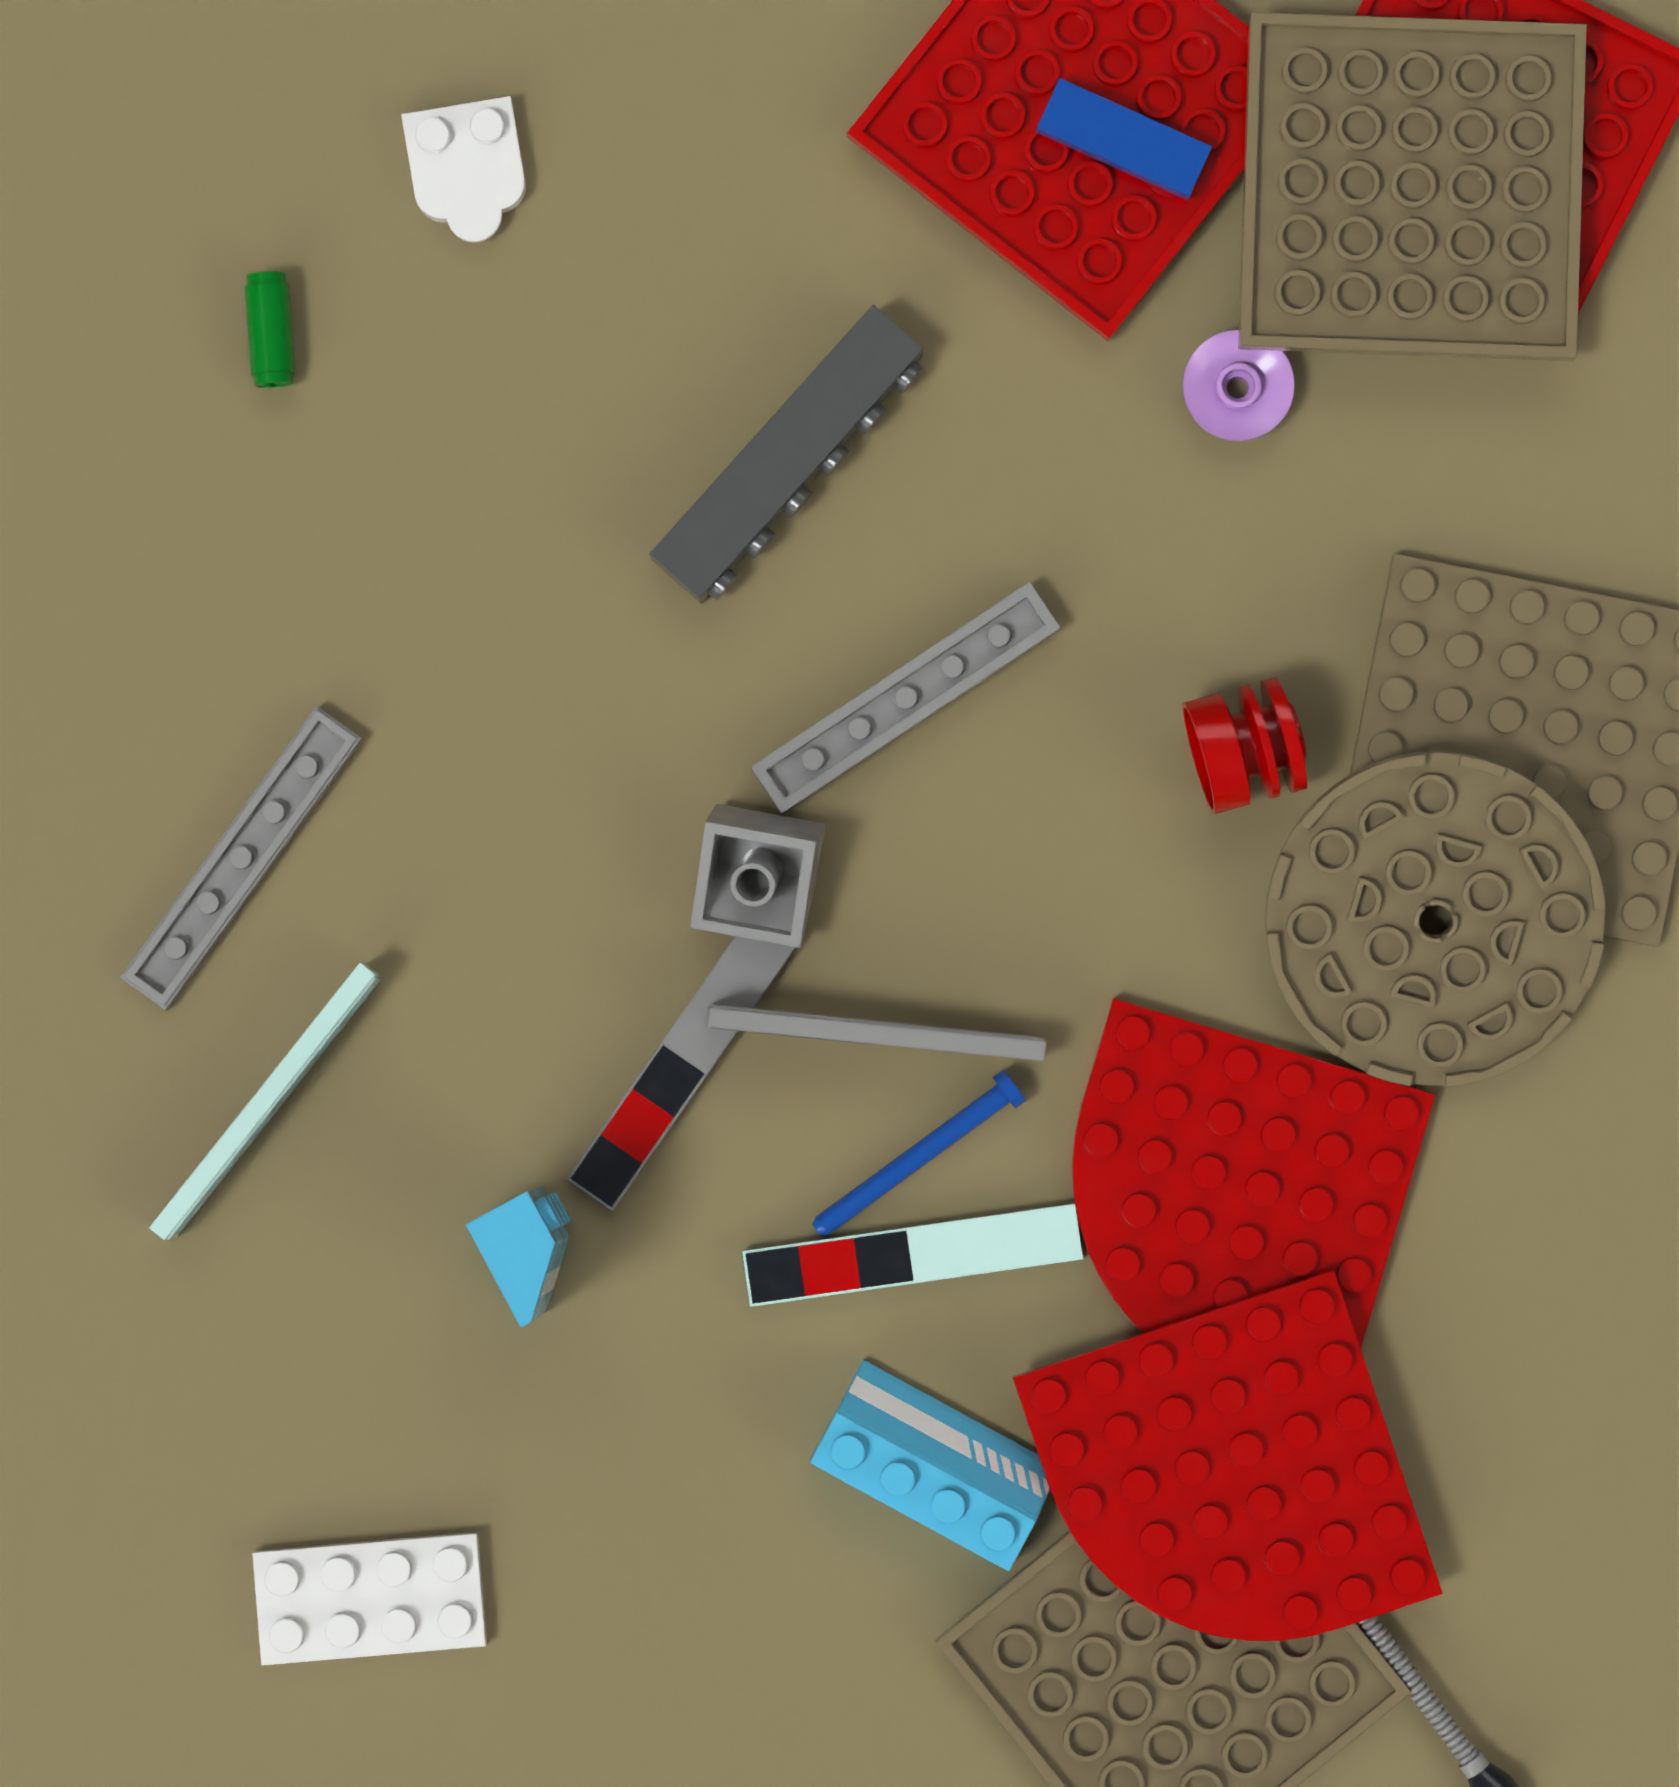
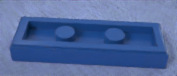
[1036,78,1212,201]

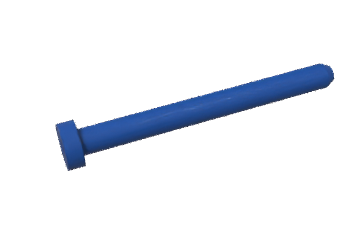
[812,1069,1027,1236]

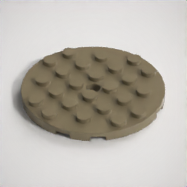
[1265,751,1606,1087]

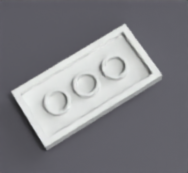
[252,1532,487,1666]

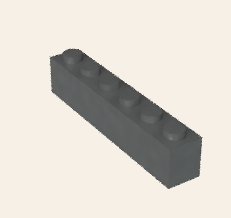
[649,304,924,604]

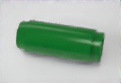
[244,271,295,388]

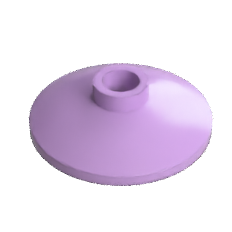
[1183,330,1295,442]

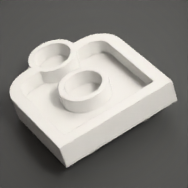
[401,96,526,243]

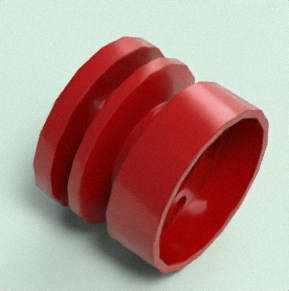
[1182,677,1308,814]

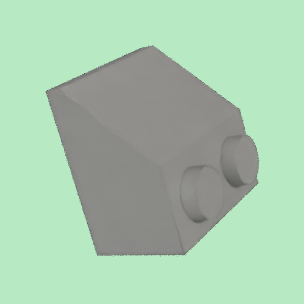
[690,804,826,948]

